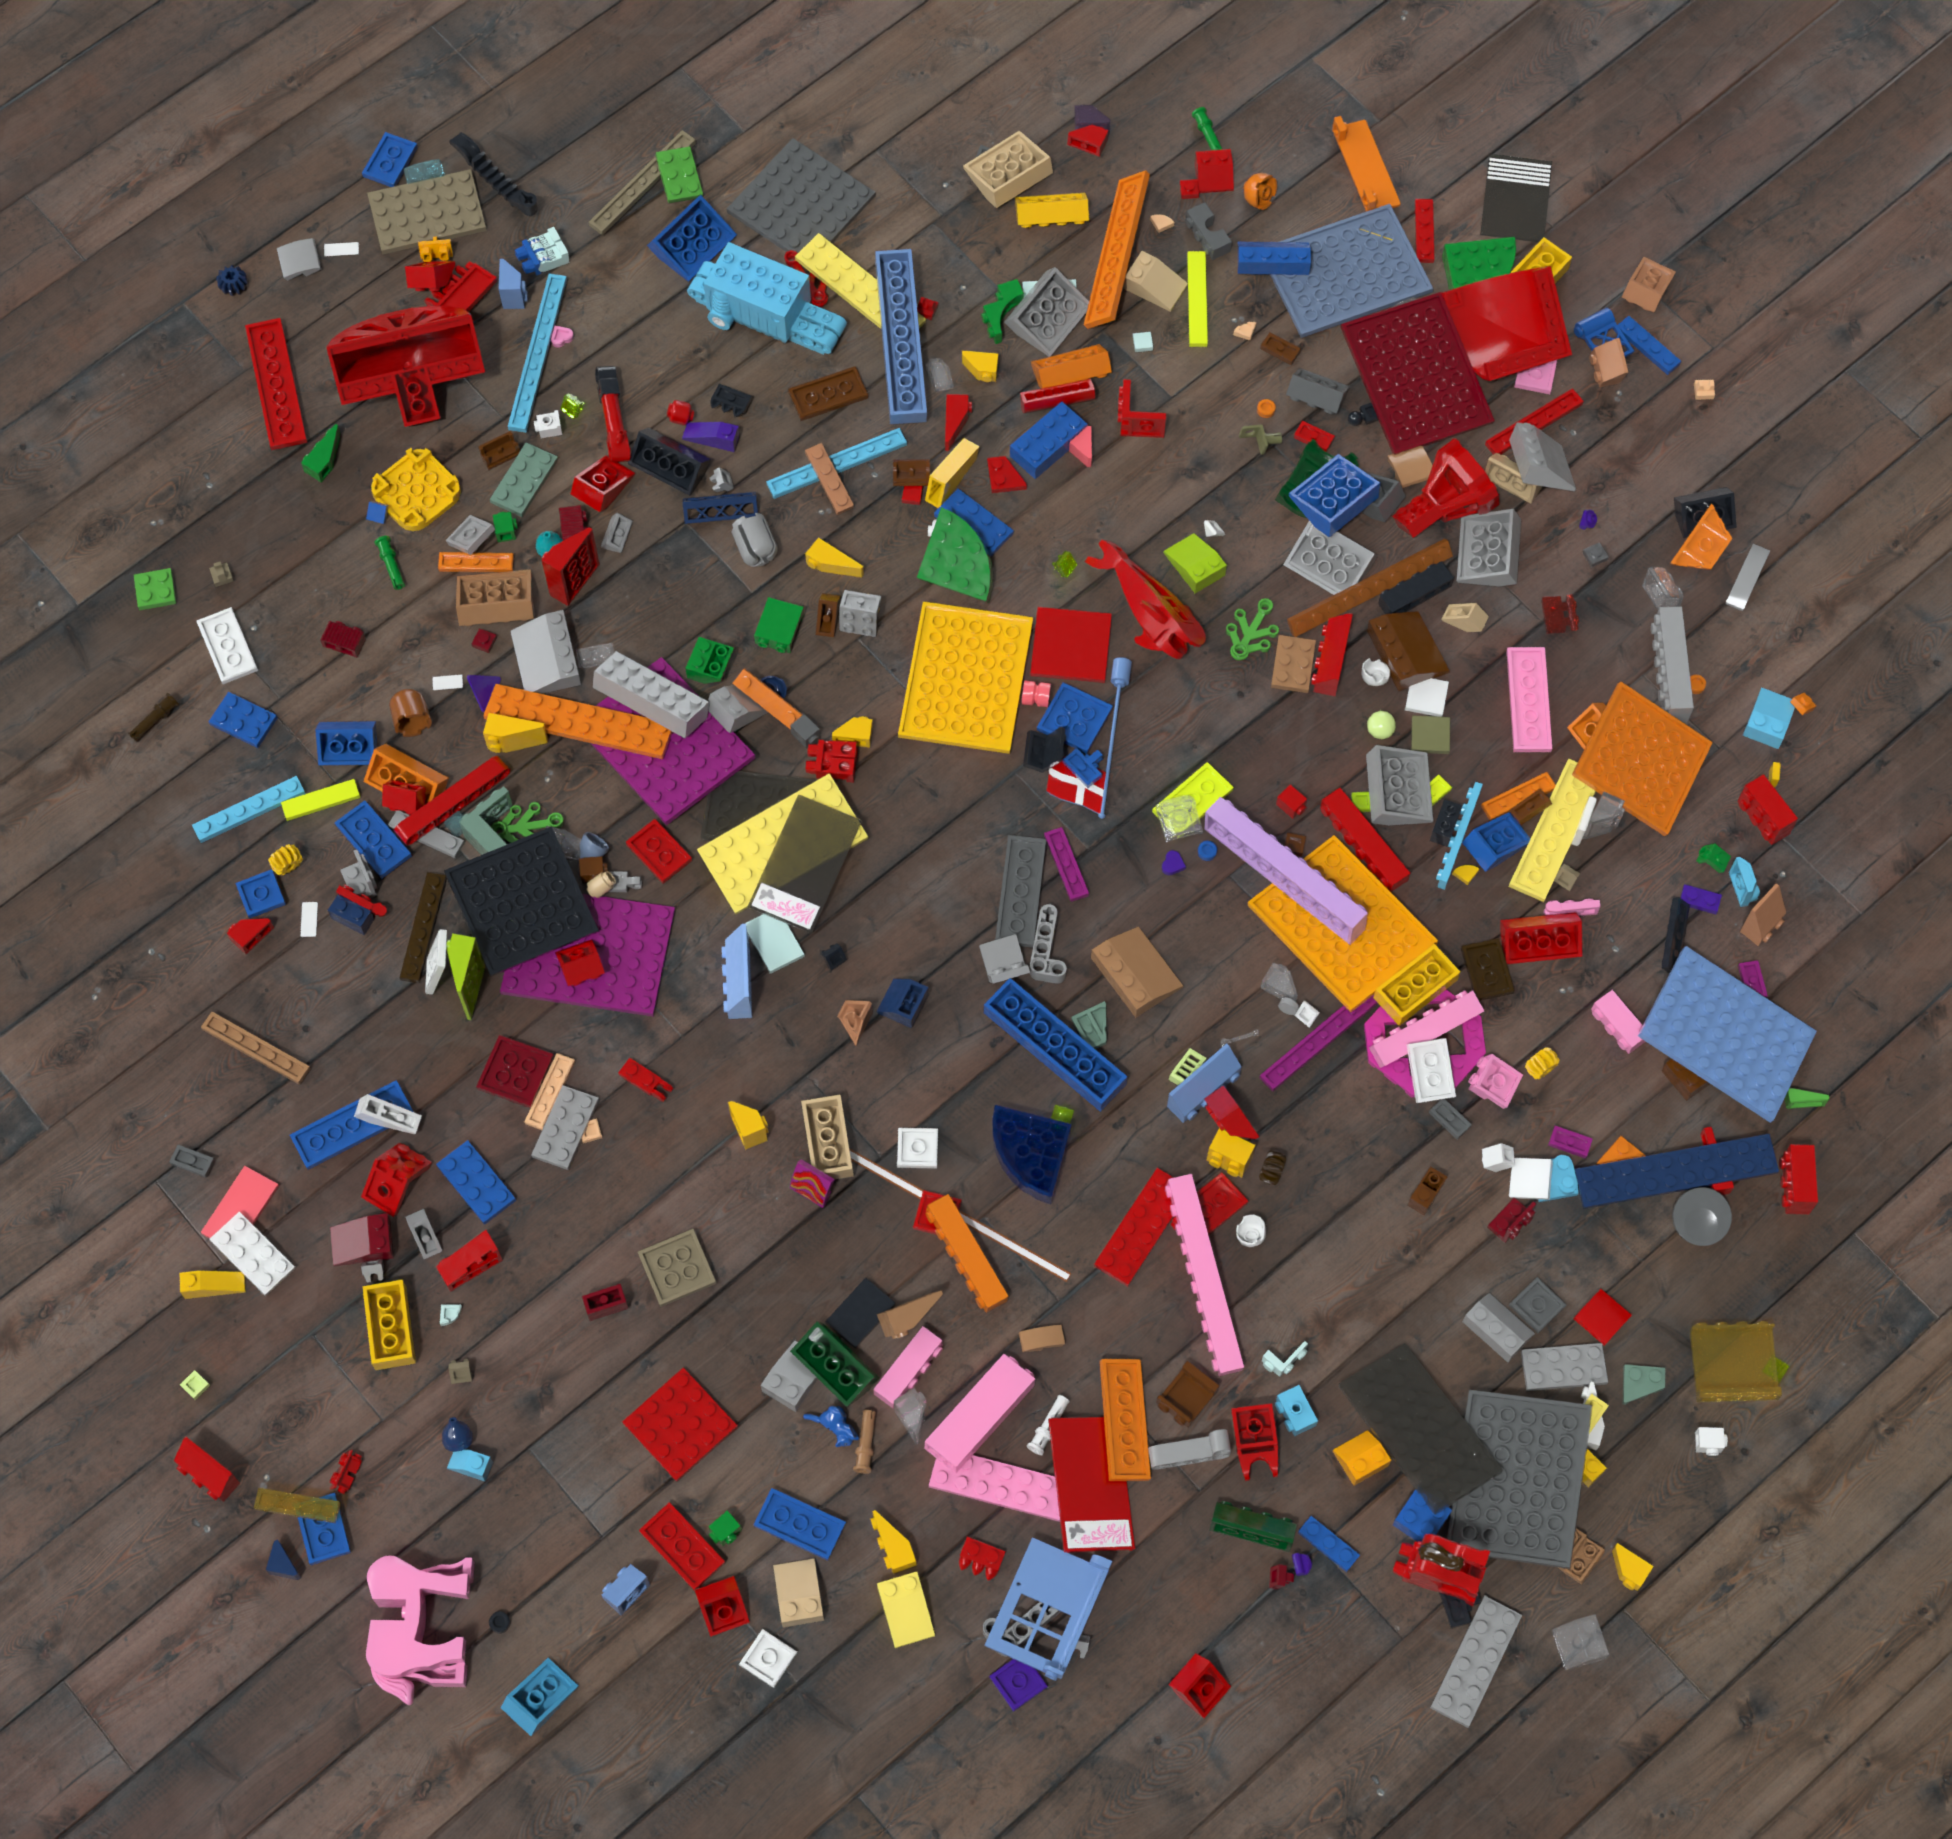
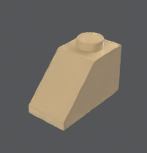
[1442,603,1489,632]

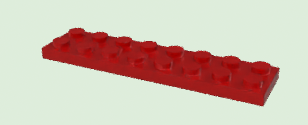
[245,318,307,451]

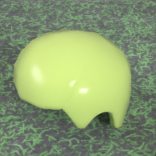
[1367,711,1396,740]

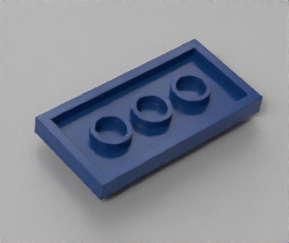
[934,489,1014,558]
[335,800,412,879]
[436,1140,516,1225]
[754,1488,846,1561]

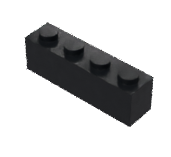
[1378,561,1454,614]

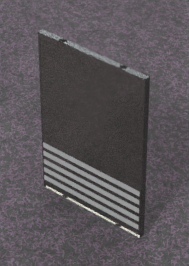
[1480,154,1552,243]

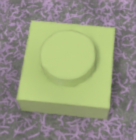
[180,1370,210,1400]

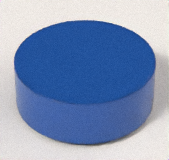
[1198,841,1217,861]

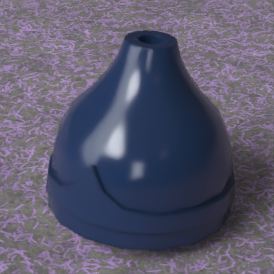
[442,1417,473,1452]

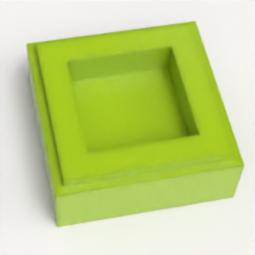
[1351,792,1371,812]

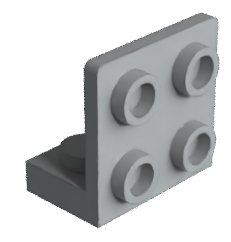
[839,590,881,637]
[340,849,377,898]
[979,934,1030,984]

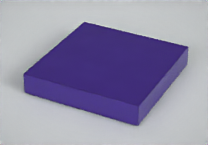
[989,1659,1048,1712]

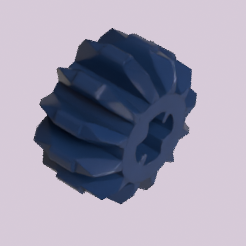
[216,265,248,296]

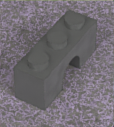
[1185,202,1232,260]

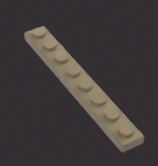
[589,130,696,236]

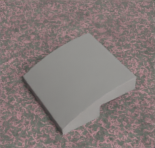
[277,238,321,281]

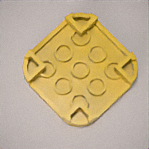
[371,448,461,531]

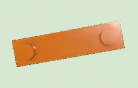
[732,668,803,730]

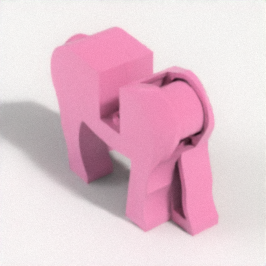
[366,1556,475,1705]

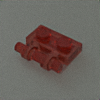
[1541,594,1579,634]

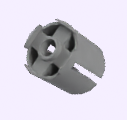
[731,513,778,567]

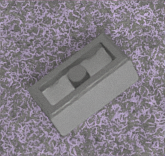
[601,513,633,553]

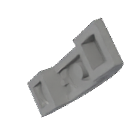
[1726,544,1770,611]

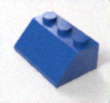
[315,721,377,765]

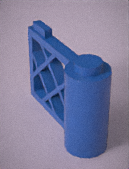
[1574,307,1634,357]

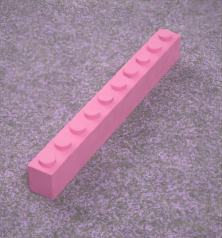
[1165,1174,1244,1376]

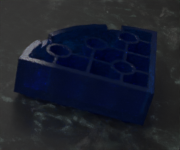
[992,1105,1072,1204]

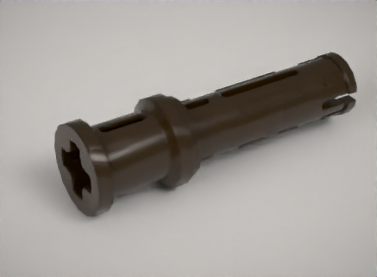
[128,693,179,742]

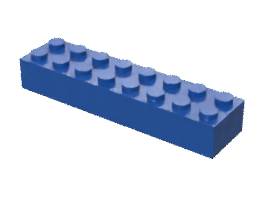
[984,978,1127,1112]

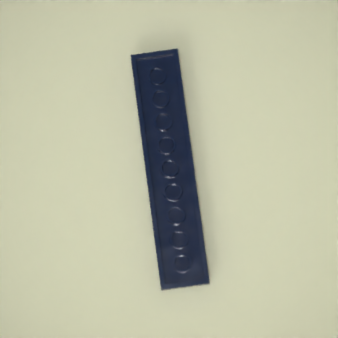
[1575,1134,1779,1209]

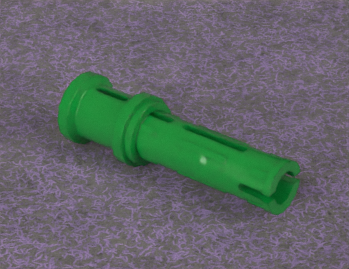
[1192,107,1223,150]
[374,536,405,590]

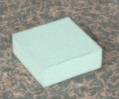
[1133,332,1153,352]

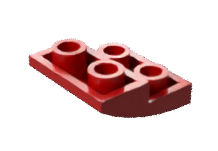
[1574,1289,1632,1346]

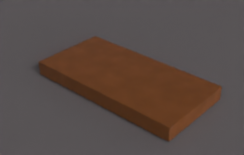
[788,366,868,421]

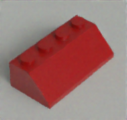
[1311,613,1353,696]
[1500,912,1582,964]

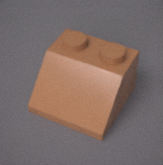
[1589,338,1628,387]

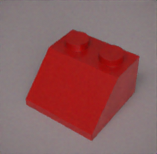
[1195,149,1234,193]
[405,261,455,291]
[555,939,605,986]
[695,1576,750,1637]
[1169,1653,1231,1718]

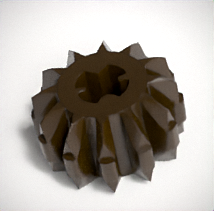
[1259,1150,1286,1185]

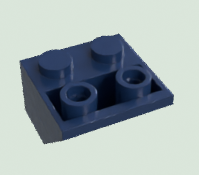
[877,979,929,1028]

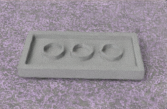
[531,1085,600,1170]
[1521,1343,1608,1391]

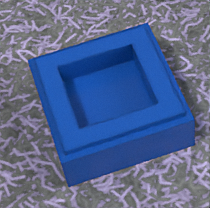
[366,501,389,524]

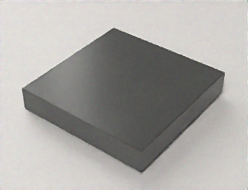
[1509,1277,1566,1333]

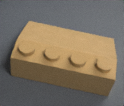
[963,131,1053,208]

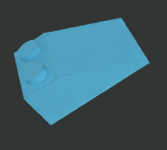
[1743,687,1795,749]

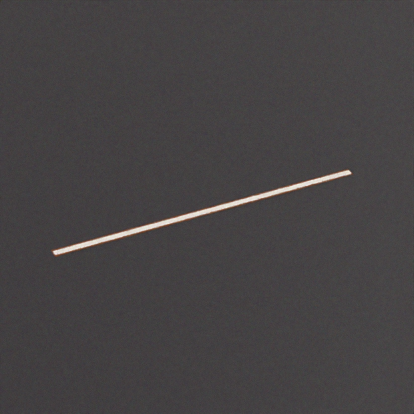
[849,1148,1071,1282]

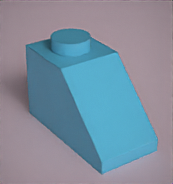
[447,1450,493,1482]

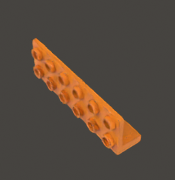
[1332,116,1401,212]

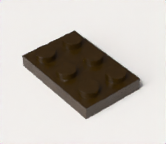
[1461,938,1515,1001]

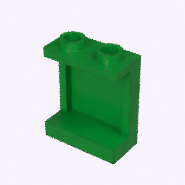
[754,597,804,653]

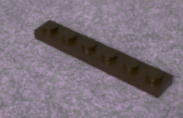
[399,872,447,983]

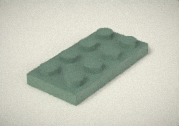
[490,443,558,517]

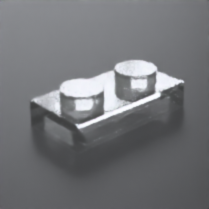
[575,643,614,669]

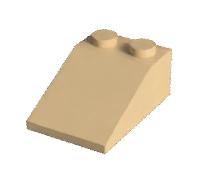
[1124,251,1188,312]
[773,1559,824,1627]

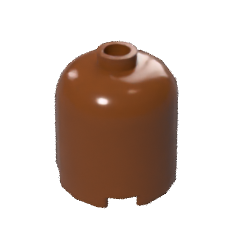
[389,689,432,737]

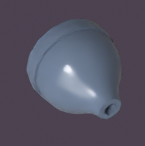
[579,832,609,858]

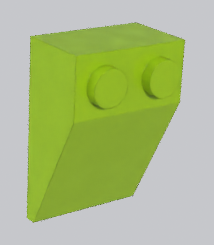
[1163,533,1227,593]

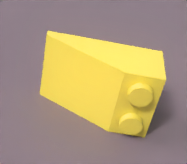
[877,1572,935,1648]

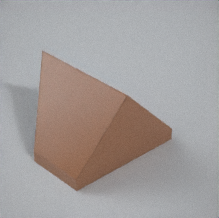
[837,1000,873,1046]

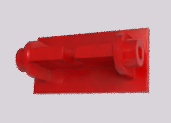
[329,1450,362,1494]

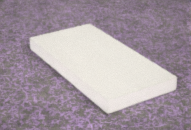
[197,607,258,684]
[425,929,447,994]

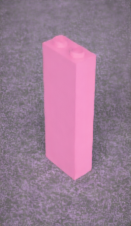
[924,1354,1035,1474]

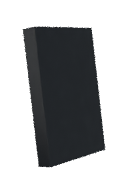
[825,1277,896,1349]

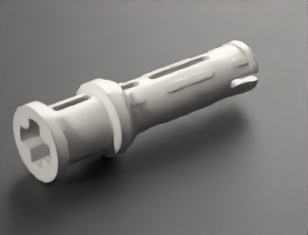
[1027,1395,1070,1455]

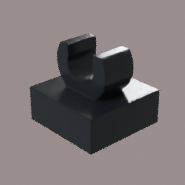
[822,943,847,971]

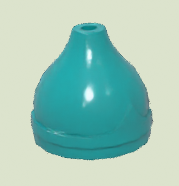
[536,531,563,557]

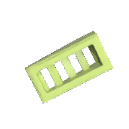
[1169,1048,1206,1085]

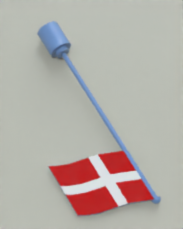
[1046,658,1132,819]

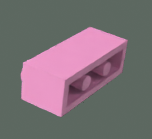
[1591,990,1646,1054]

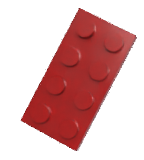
[639,1502,725,1591]

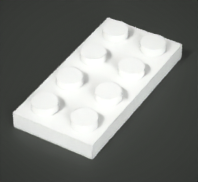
[210,1212,295,1296]

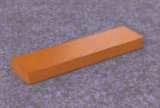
[438,552,514,572]
[1481,772,1556,821]

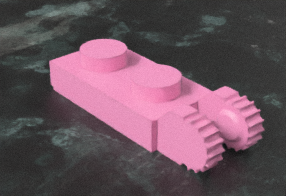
[1544,899,1600,916]

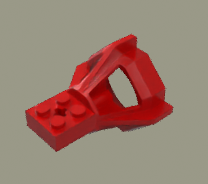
[1392,438,1499,538]

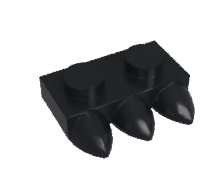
[710,384,752,417]

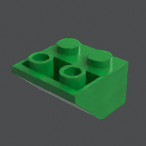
[685,637,734,684]

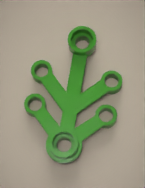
[1226,598,1279,660]
[491,802,564,843]

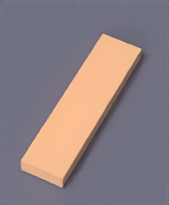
[525,1053,575,1130]

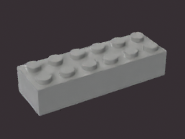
[1651,607,1694,725]
[593,651,709,738]

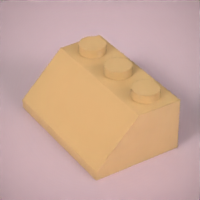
[1485,453,1542,504]

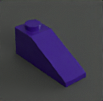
[682,422,740,452]

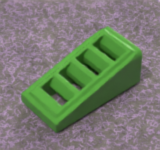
[1784,1088,1829,1109]

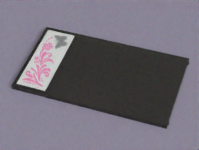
[747,794,862,934]

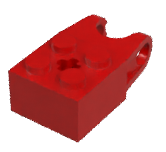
[1231,1403,1278,1481]

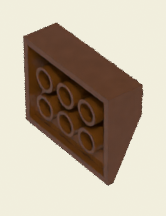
[1367,611,1450,692]

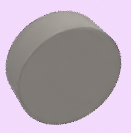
[1278,997,1299,1015]

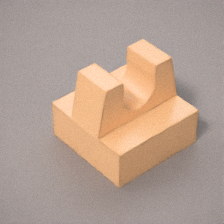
[1694,380,1715,400]

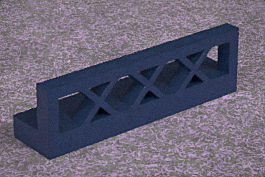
[683,492,758,524]

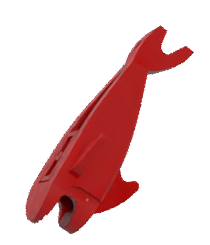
[1084,540,1206,659]

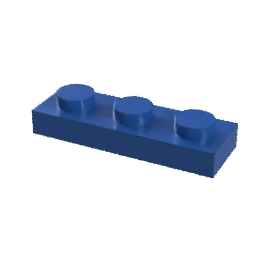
[1298,1516,1360,1573]

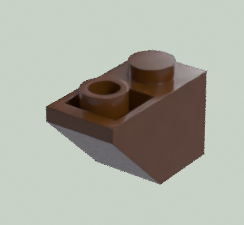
[1407,1166,1447,1216]

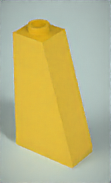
[925,438,979,508]

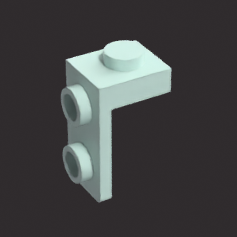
[1262,1341,1308,1377]

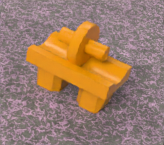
[418,236,453,262]

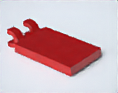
[1170,1173,1248,1236]

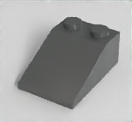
[1361,471,1406,522]

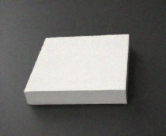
[1405,678,1449,717]
[1571,796,1596,846]
[897,1128,938,1168]
[1509,1158,1553,1200]
[739,1629,797,1688]

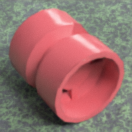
[1022,681,1051,707]

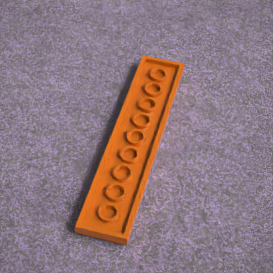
[1084,170,1150,329]
[483,684,673,759]

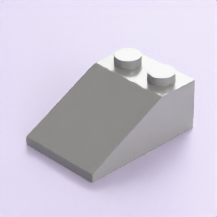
[708,685,769,733]
[761,1341,818,1412]

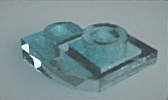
[404,159,444,184]

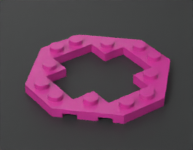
[1364,989,1486,1097]

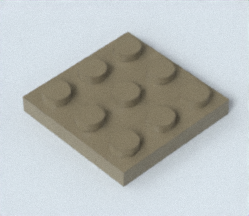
[638,1229,716,1307]

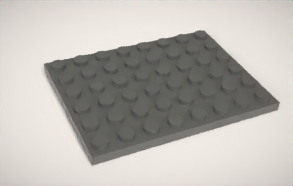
[1447,1390,1593,1569]

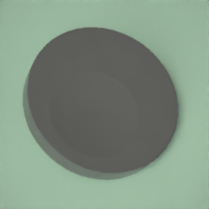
[1672,1188,1732,1246]

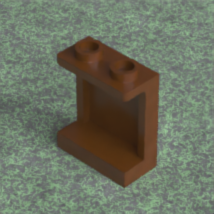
[1156,1361,1219,1428]

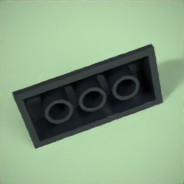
[628,427,710,496]

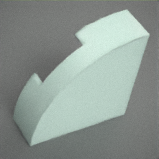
[440,1304,462,1326]

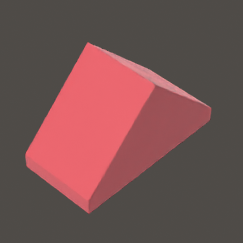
[1069,426,1092,467]

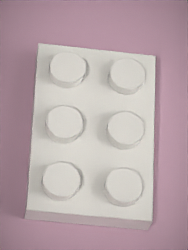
[1407,1038,1456,1103]

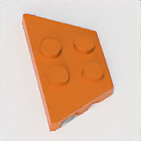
[1670,504,1732,570]

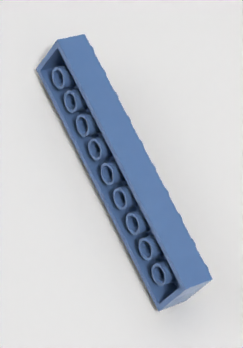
[875,249,927,424]

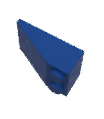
[1462,812,1530,872]

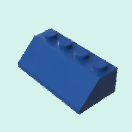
[1237,242,1311,275]

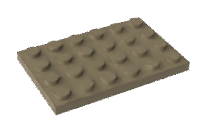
[367,169,487,255]

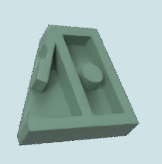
[1071,1001,1106,1049]
[1622,1364,1665,1405]

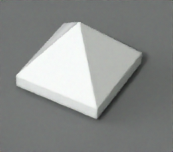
[1204,520,1225,537]
[1294,1001,1320,1027]

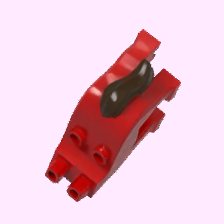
[1393,1534,1490,1606]

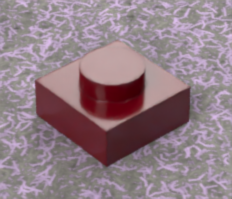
[471,628,497,653]

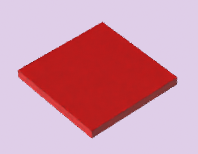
[1030,607,1112,683]

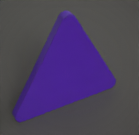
[467,675,501,712]

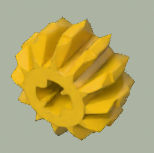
[268,844,303,875]
[1525,1048,1560,1079]

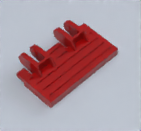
[424,261,497,312]

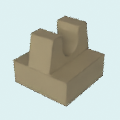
[209,561,233,587]
[1554,864,1580,891]
[449,1359,472,1384]

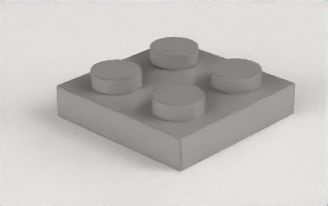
[446,515,495,555]

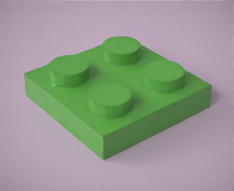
[134,568,176,610]

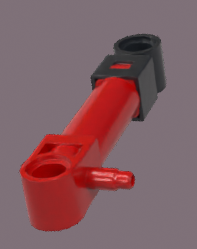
[595,366,630,462]

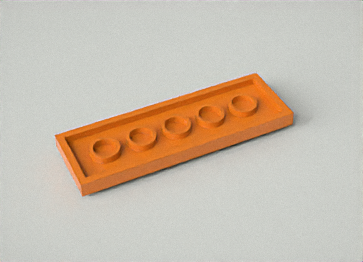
[1100,1359,1151,1481]

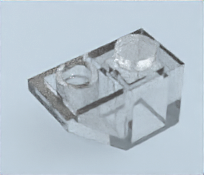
[925,358,954,392]

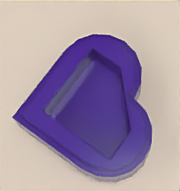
[1162,850,1186,875]

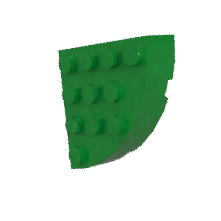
[1442,237,1516,290]
[917,507,993,603]

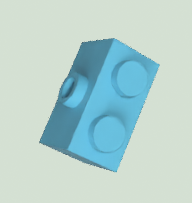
[1275,1385,1318,1436]

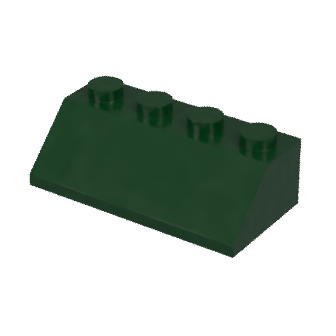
[790,1321,880,1407]
[1209,1501,1297,1552]

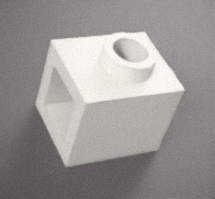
[1482,1143,1515,1172]
[1695,1427,1728,1456]

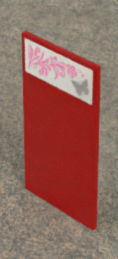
[1048,1417,1135,1553]

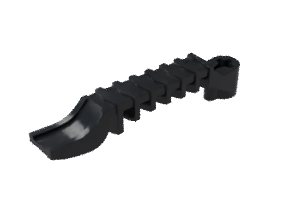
[449,132,538,216]

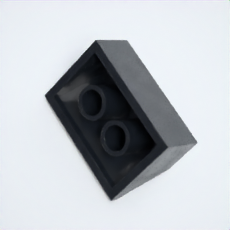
[1674,487,1737,538]

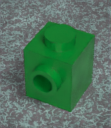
[493,512,518,543]
[708,1510,742,1546]

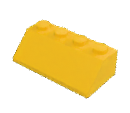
[1015,193,1089,228]

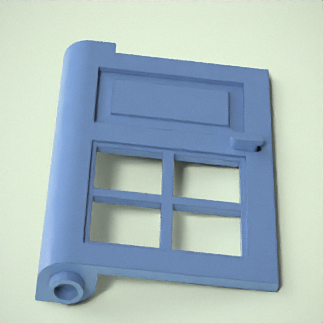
[985,1537,1112,1681]

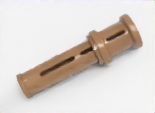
[853,1410,876,1474]

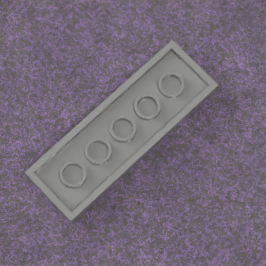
[1430,1595,1522,1728]

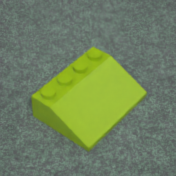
[446,933,485,1020]

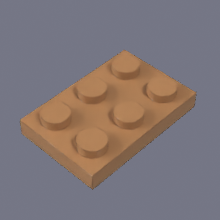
[1271,635,1316,693]

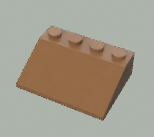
[456,569,534,626]
[1091,927,1183,1018]

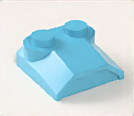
[1729,857,1760,907]
[1538,1155,1578,1202]

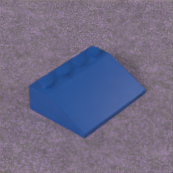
[647,195,737,281]
[1289,454,1380,537]

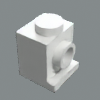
[534,410,562,438]

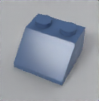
[499,259,528,309]
[602,1564,650,1616]

